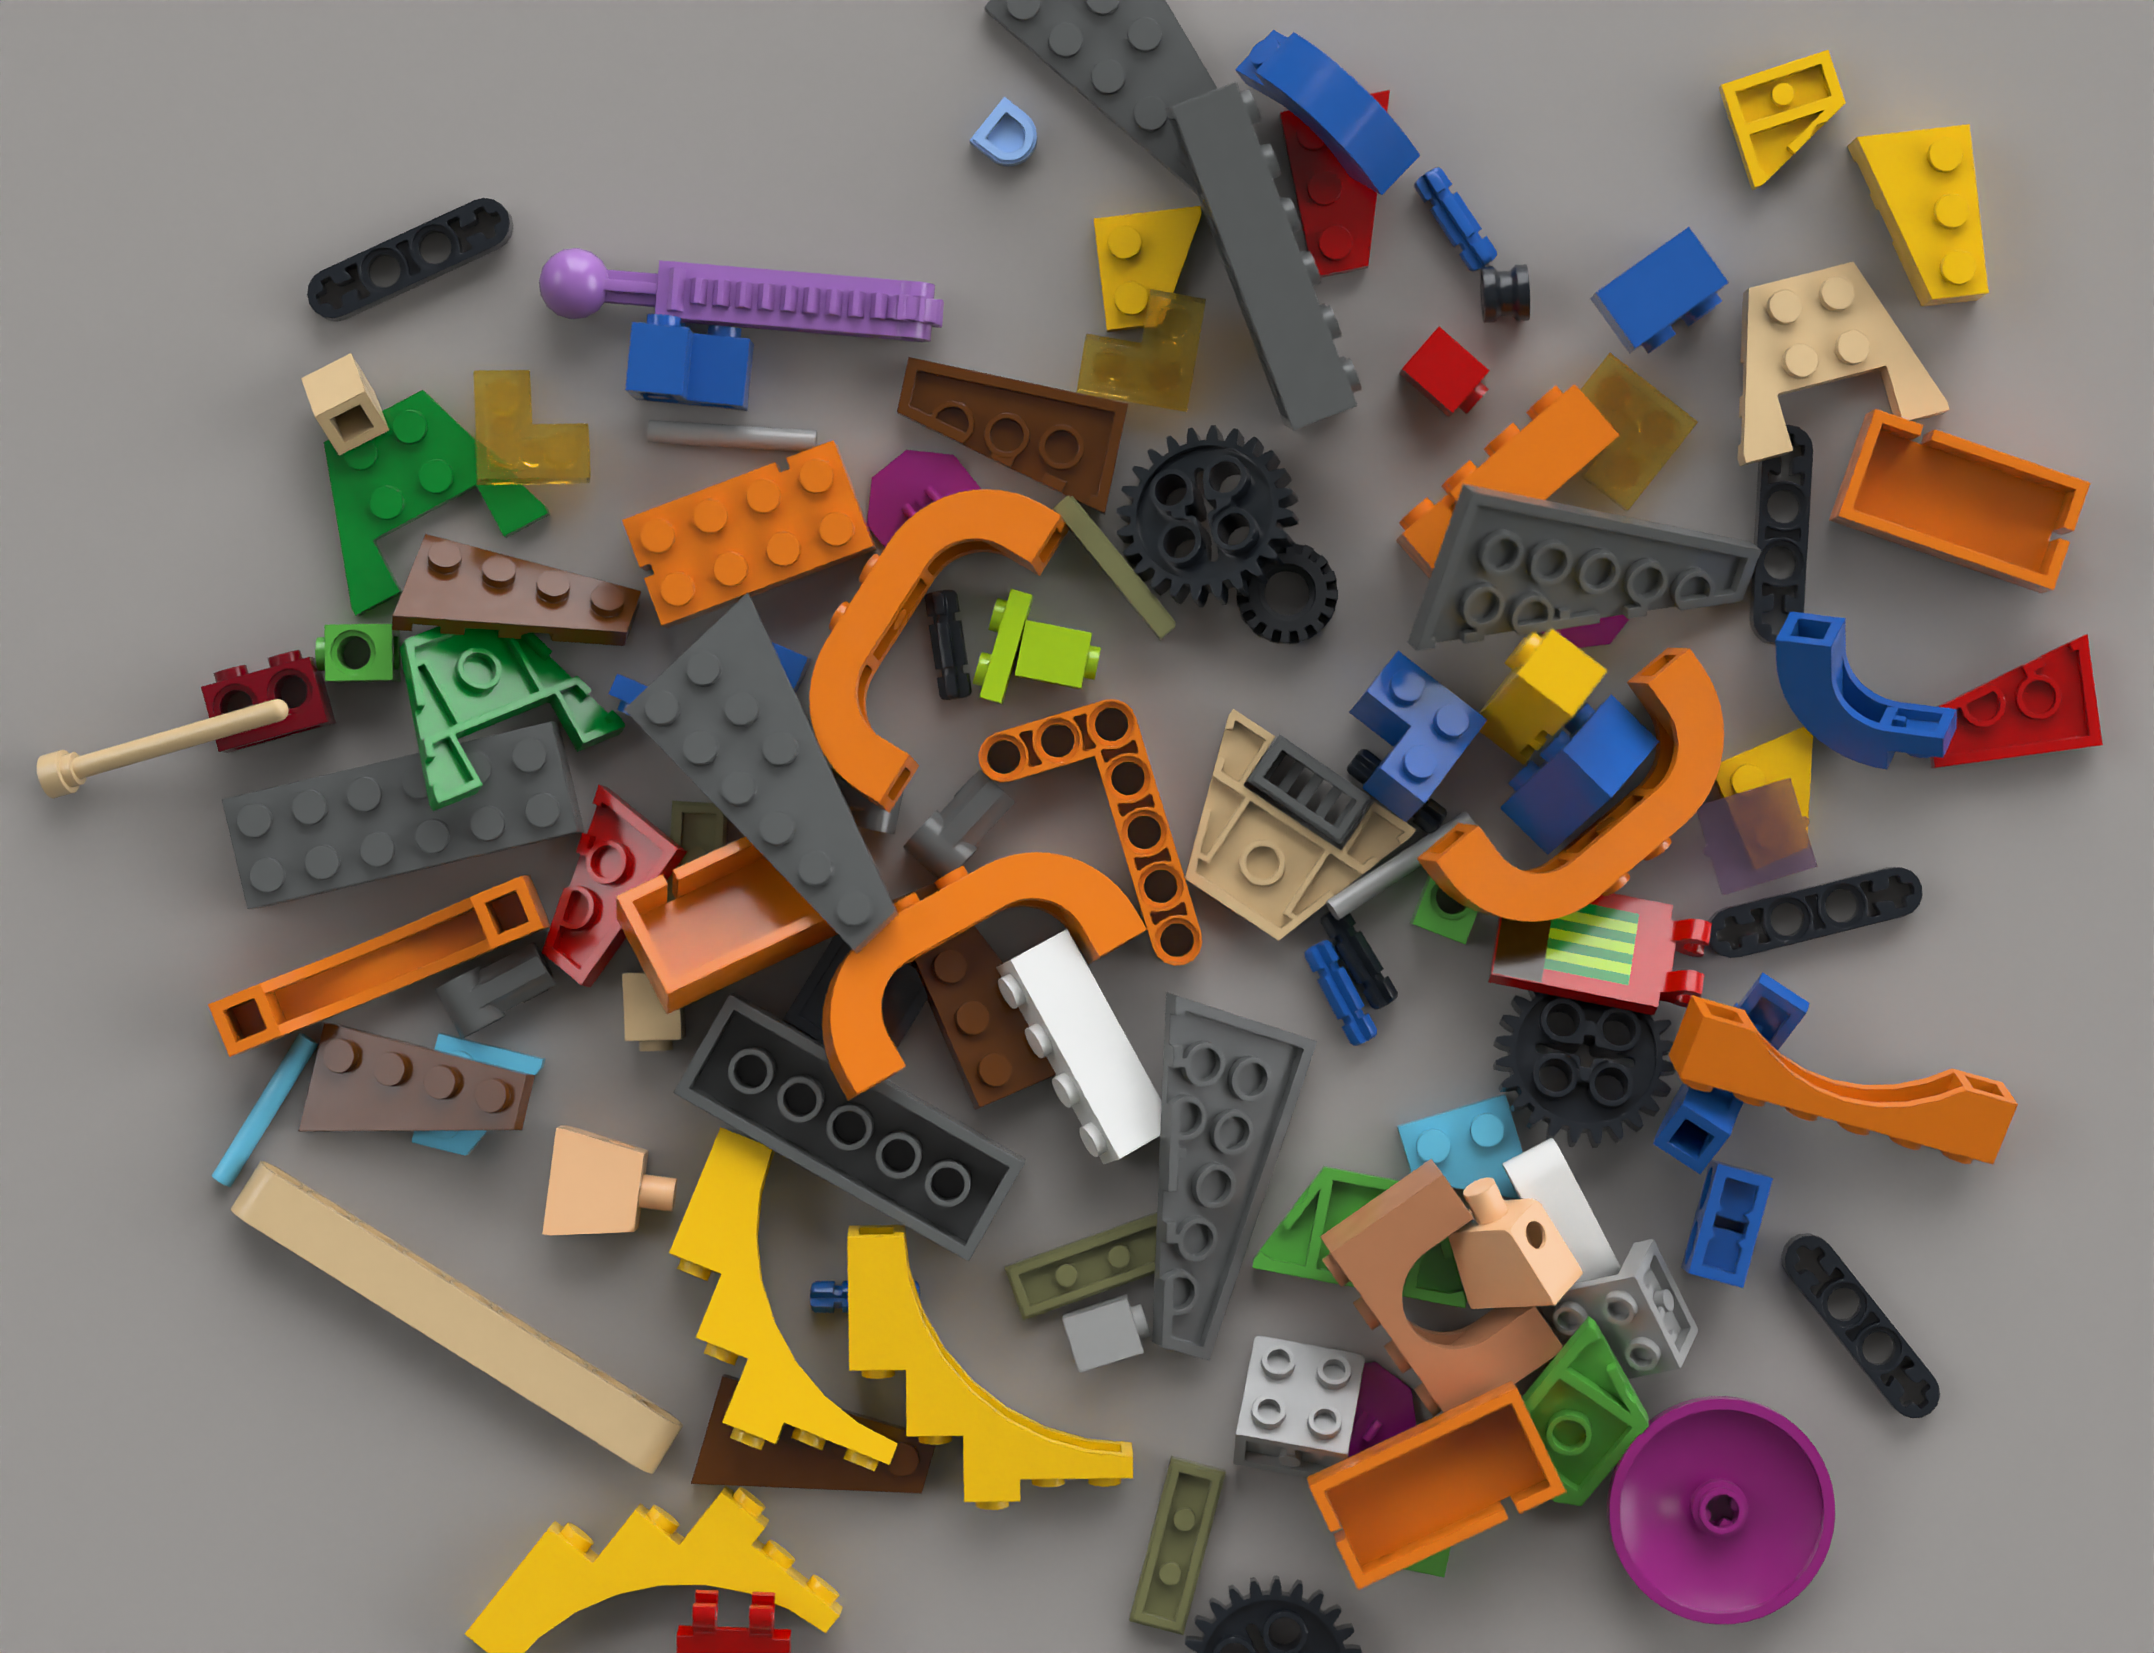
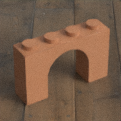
[1320,1159,1563,1417]

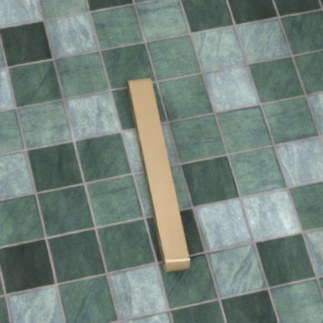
[231,1161,683,1474]

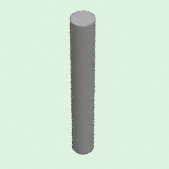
[647,420,817,452]
[1326,811,1475,920]

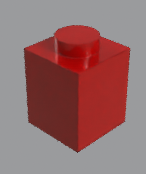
[1399,326,1490,417]

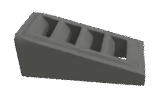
[1247,734,1372,844]

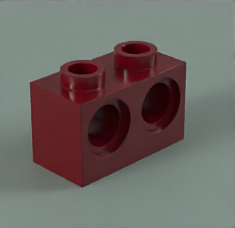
[201,650,336,753]

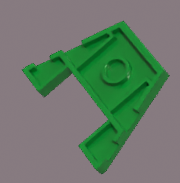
[324,390,551,617]
[400,626,626,812]

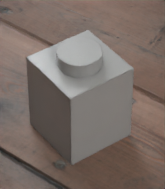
[1062,1294,1151,1373]

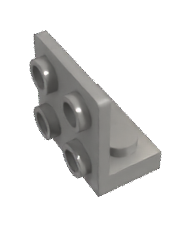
[1540,1239,1699,1379]
[1233,1336,1365,1477]

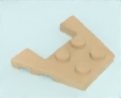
[1737,262,1950,467]
[1185,709,1416,941]

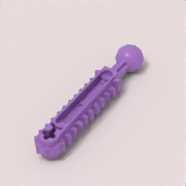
[539,248,944,342]

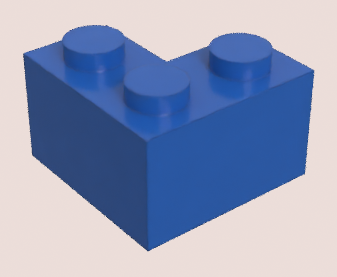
[1590,227,1728,354]
[625,314,754,411]
[1349,651,1487,822]
[1500,694,1660,855]

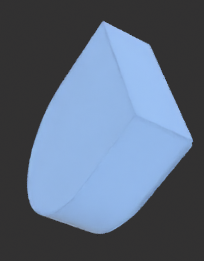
[969,97,1037,166]

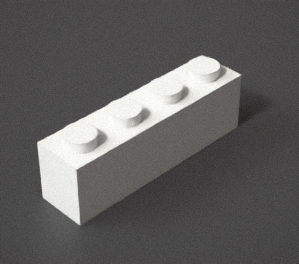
[996,929,1162,1164]

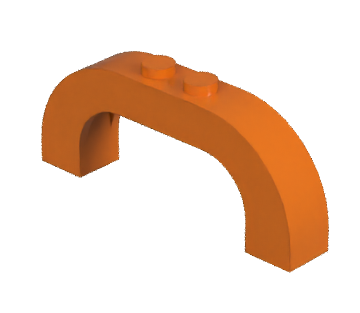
[809,489,1069,813]
[1417,647,1724,922]
[822,852,1147,1101]

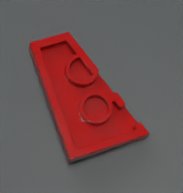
[1279,90,1390,278]
[1930,634,2103,768]
[542,785,687,988]

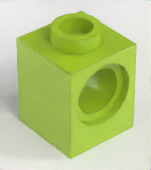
[1015,620,1101,690]

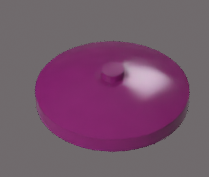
[1607,1396,1835,1625]

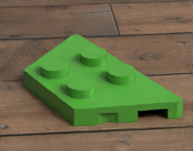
[1252,1166,1467,1308]
[1521,1316,1649,1506]

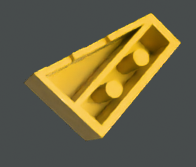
[1847,124,1989,307]
[1479,629,1607,765]

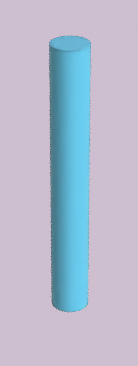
[211,1033,318,1187]

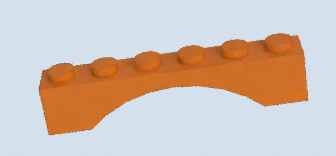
[208,875,551,1057]
[1668,995,2018,1164]

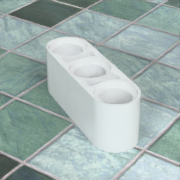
[1502,1138,1621,1283]

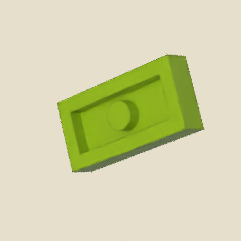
[973,589,1034,705]

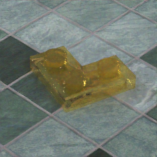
[1076,289,1206,412]
[1580,353,1698,512]
[473,370,591,485]

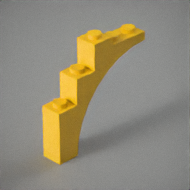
[669,1127,898,1471]
[847,1225,1133,1510]
[465,1485,843,1653]

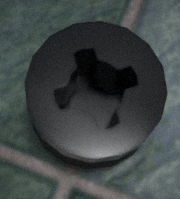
[1480,264,1530,323]

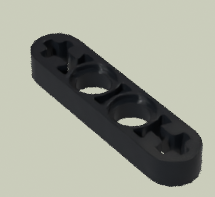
[307,198,513,321]
[1749,425,1813,645]
[1708,867,1923,958]
[1781,1233,1940,1418]

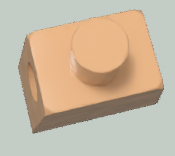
[542,1125,677,1235]
[1448,1178,1583,1309]

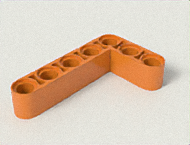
[978,699,1202,966]

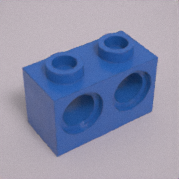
[1681,1160,1773,1288]

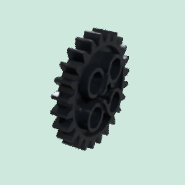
[1116,425,1299,608]
[1493,990,1676,1148]
[1185,1575,1362,1653]

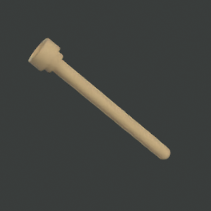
[37,699,289,799]

